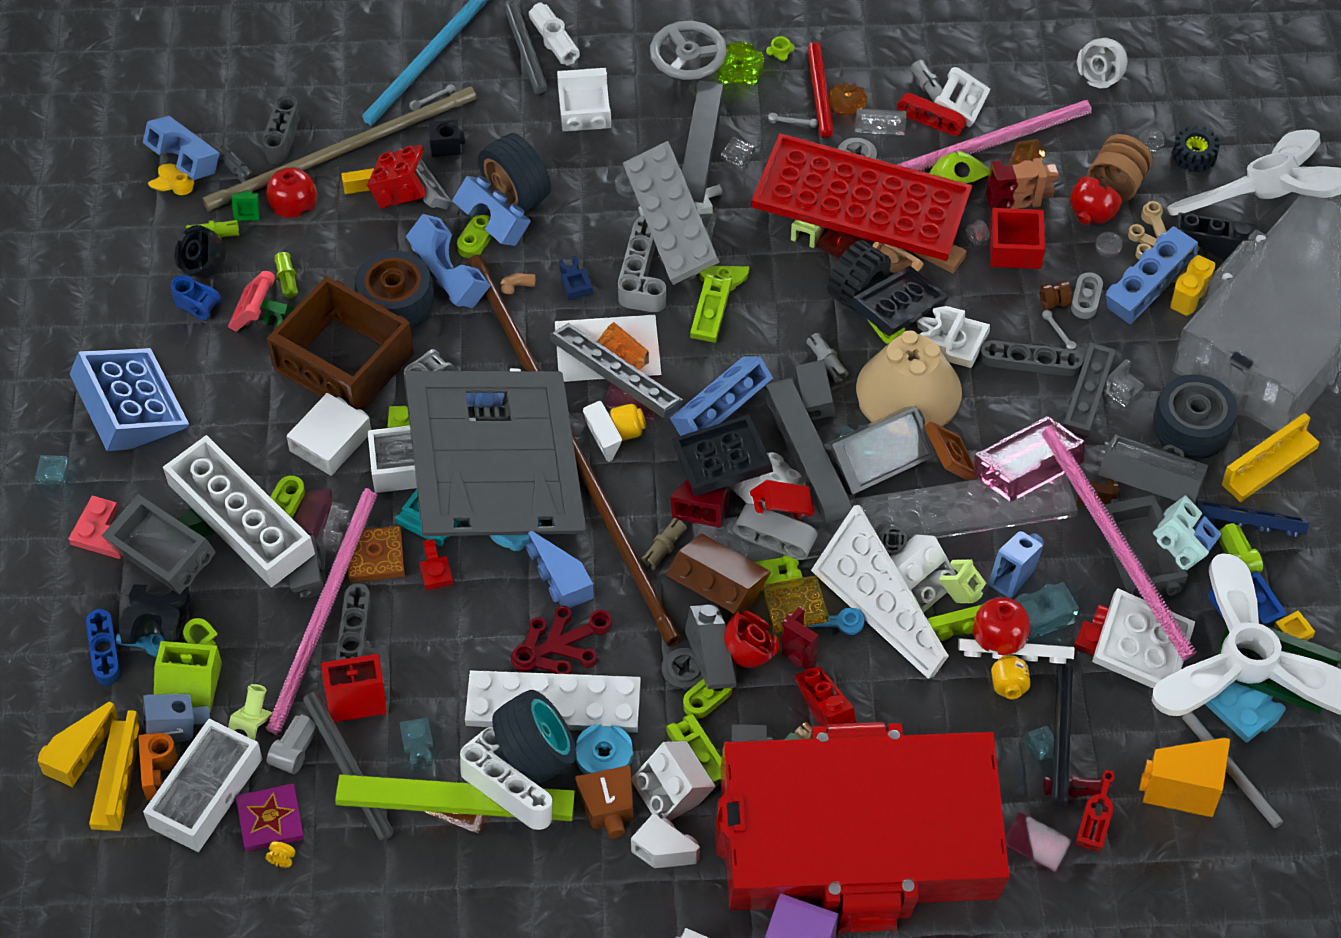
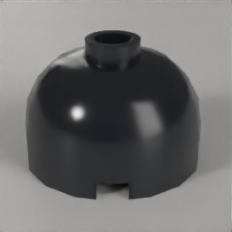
[174,225,226,278]

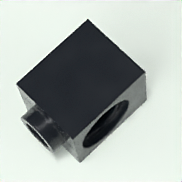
[428,119,465,157]

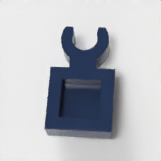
[559,256,593,300]

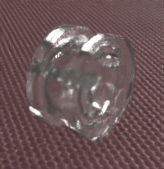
[966,220,990,245]

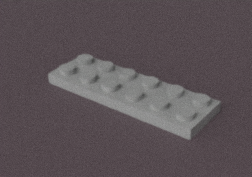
[623,141,720,285]

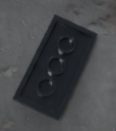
[850,266,949,336]

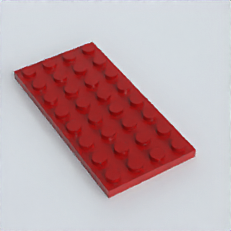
[751,133,972,261]

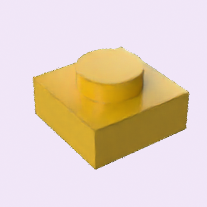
[1274,611,1315,641]

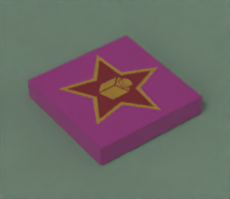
[236,783,304,852]

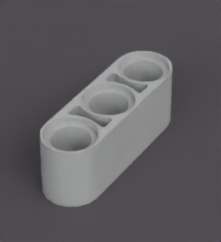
[733,504,818,560]

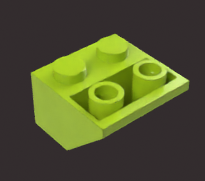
[154,641,222,713]

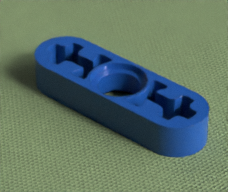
[86,609,121,685]

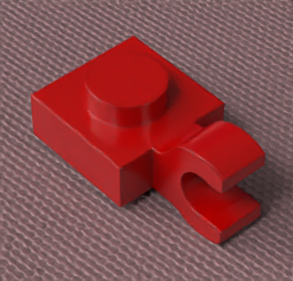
[419,539,453,591]
[1074,605,1109,656]

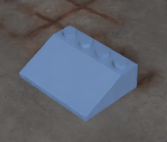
[70,348,189,451]

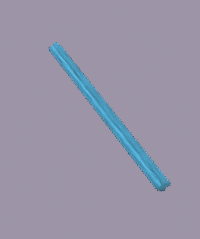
[362,0,489,126]

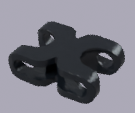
[119,584,191,644]

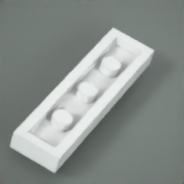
[958,638,1075,664]

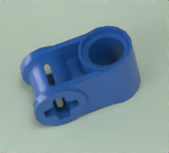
[171,275,222,320]

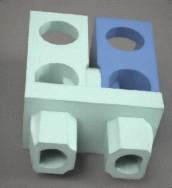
[1153,495,1221,570]

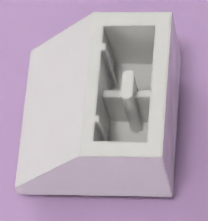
[890,535,957,613]
[631,741,716,821]

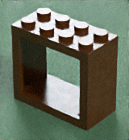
[267,276,414,411]

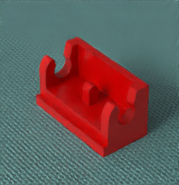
[750,480,814,520]

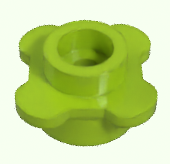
[766,36,795,61]

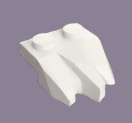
[916,306,990,368]

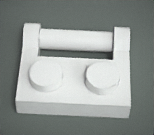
[934,67,990,127]

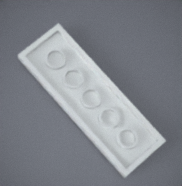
[465,671,641,733]

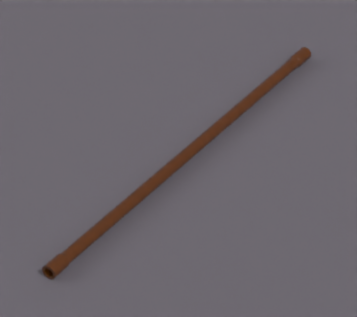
[468,255,682,647]

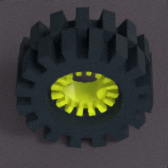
[1172,125,1220,172]

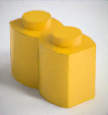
[1170,255,1215,316]

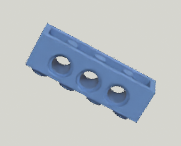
[1106,226,1198,325]
[670,356,773,436]

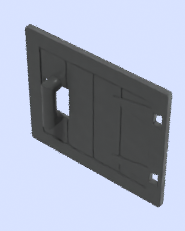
[404,371,586,536]

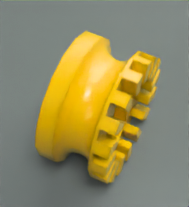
[266,842,296,868]

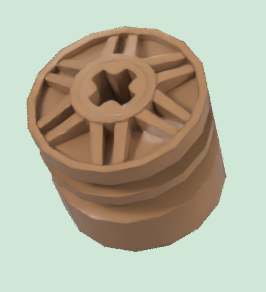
[1087,134,1153,202]

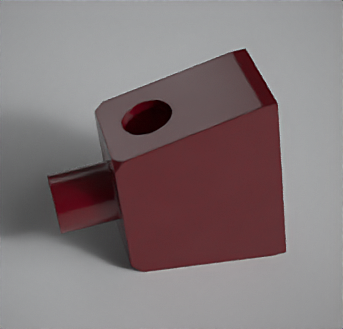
[670,479,730,528]

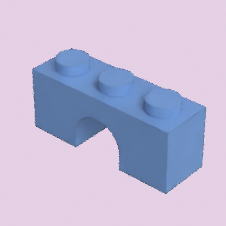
[143,116,220,180]
[452,176,531,246]

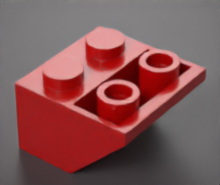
[321,654,387,723]

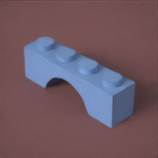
[406,214,491,308]

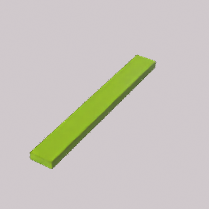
[335,775,575,821]

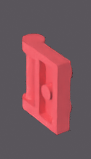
[228,271,276,332]

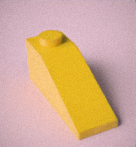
[37,702,119,787]

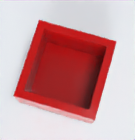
[989,208,1045,269]

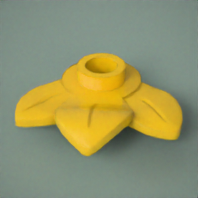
[148,163,195,195]

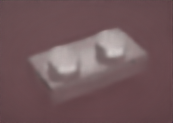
[855,108,906,135]

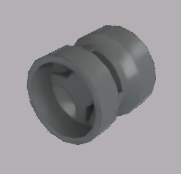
[875,520,907,553]

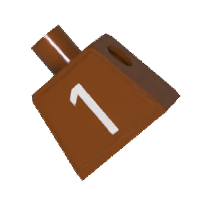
[575,765,633,839]

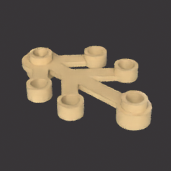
[1128,201,1200,283]

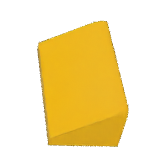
[341,168,374,194]

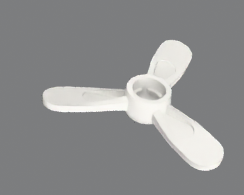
[1167,130,1341,215]
[1152,554,1341,716]

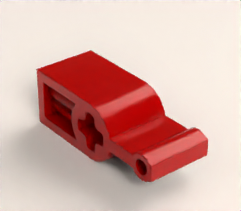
[1075,770,1114,853]

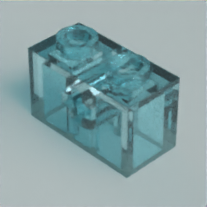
[1015,582,1079,641]

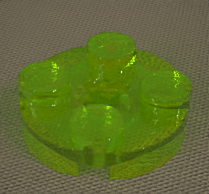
[716,42,764,84]

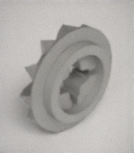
[838,138,877,159]

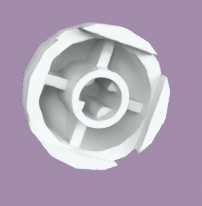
[1077,38,1128,88]

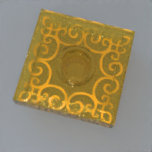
[762,575,829,632]

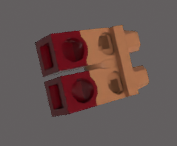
[985,158,1058,212]

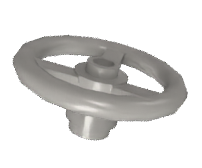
[650,21,727,80]

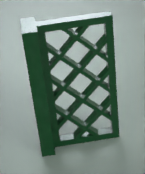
[1215,624,1341,714]

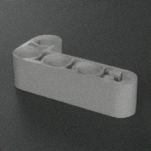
[618,216,666,312]

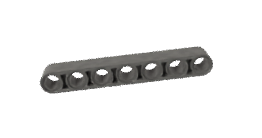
[682,80,724,203]
[764,378,851,524]

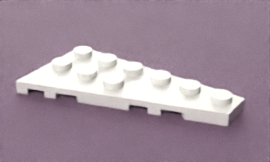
[811,505,948,679]

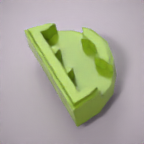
[699,266,749,291]

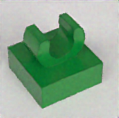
[232,191,261,221]
[261,299,295,327]

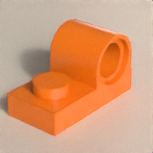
[138,733,178,800]

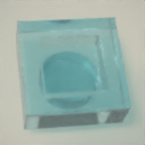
[35,455,69,485]
[1022,725,1054,763]

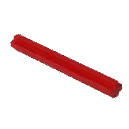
[808,42,833,138]

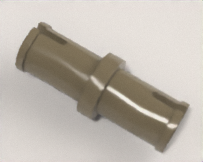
[641,518,687,570]

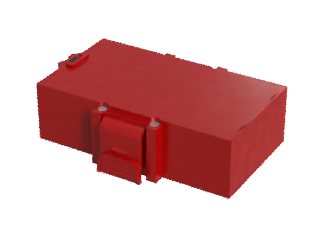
[715,722,1010,935]

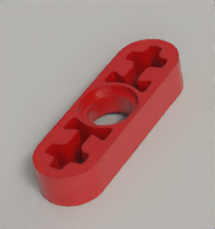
[897,93,966,136]

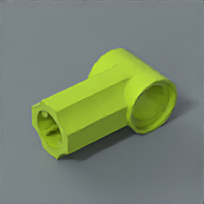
[1218,523,1263,573]

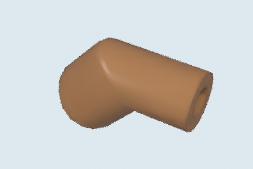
[500,273,536,294]

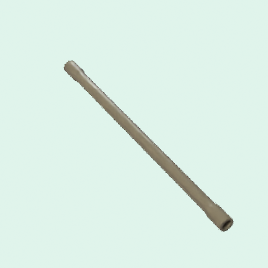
[202,86,477,212]

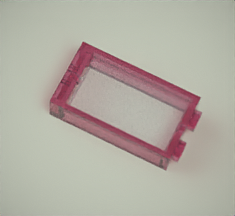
[974,416,1085,502]

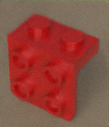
[367,145,426,208]

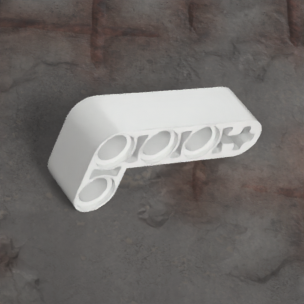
[460,727,552,830]

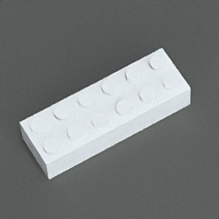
[163,435,315,588]

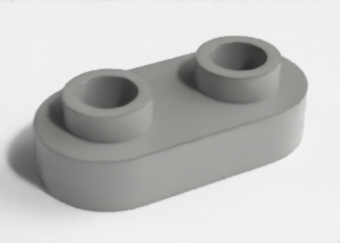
[1071,272,1103,319]

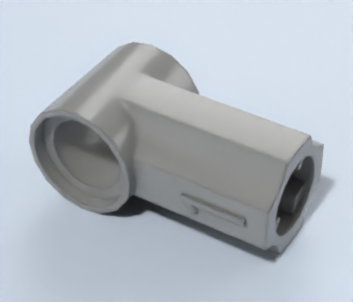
[267,714,318,775]

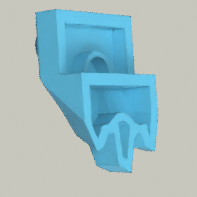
[1205,682,1286,743]

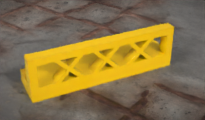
[1222,413,1320,503]
[89,710,142,831]

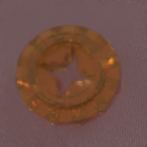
[828,81,867,114]

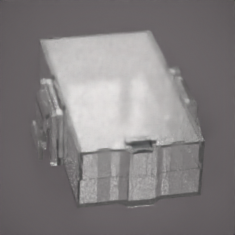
[1172,194,1341,432]

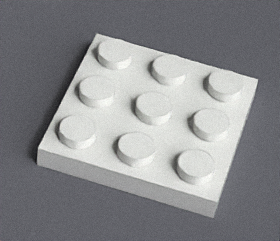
[1092,588,1195,688]

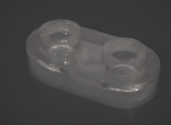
[322,502,351,553]

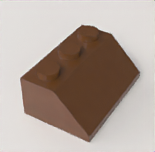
[665,533,771,615]

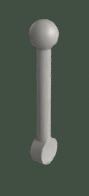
[410,84,455,111]
[768,113,819,128]
[1042,310,1077,351]

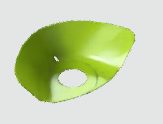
[929,151,990,184]

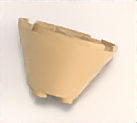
[856,330,962,436]

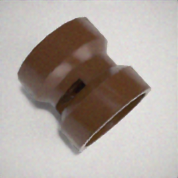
[1039,281,1072,310]

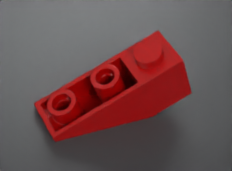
[794,666,856,726]

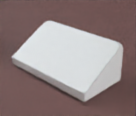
[583,401,622,462]

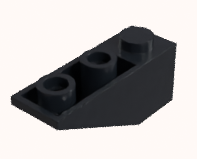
[1177,212,1255,263]

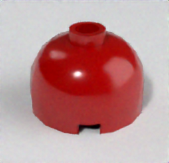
[266,167,317,218]
[1070,177,1122,225]
[973,597,1030,655]
[724,611,780,668]

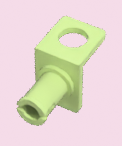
[228,684,273,741]

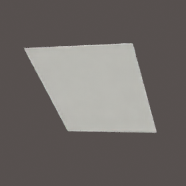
[555,315,661,382]

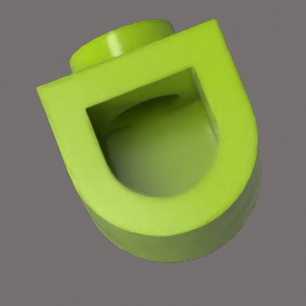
[182,618,218,646]

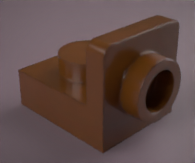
[1076,478,1119,506]

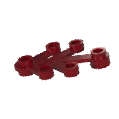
[511,606,612,674]

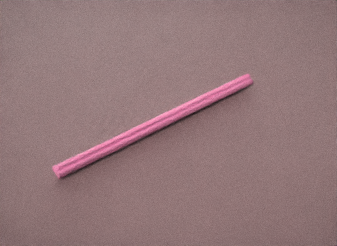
[897,100,1092,171]
[1041,425,1197,661]
[266,488,378,736]

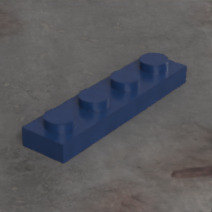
[1196,500,1309,536]

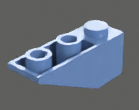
[526,531,594,608]

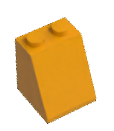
[1139,738,1230,817]

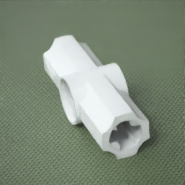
[529,2,580,66]

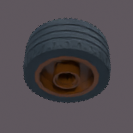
[355,250,434,328]

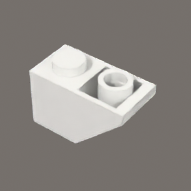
[631,813,700,868]

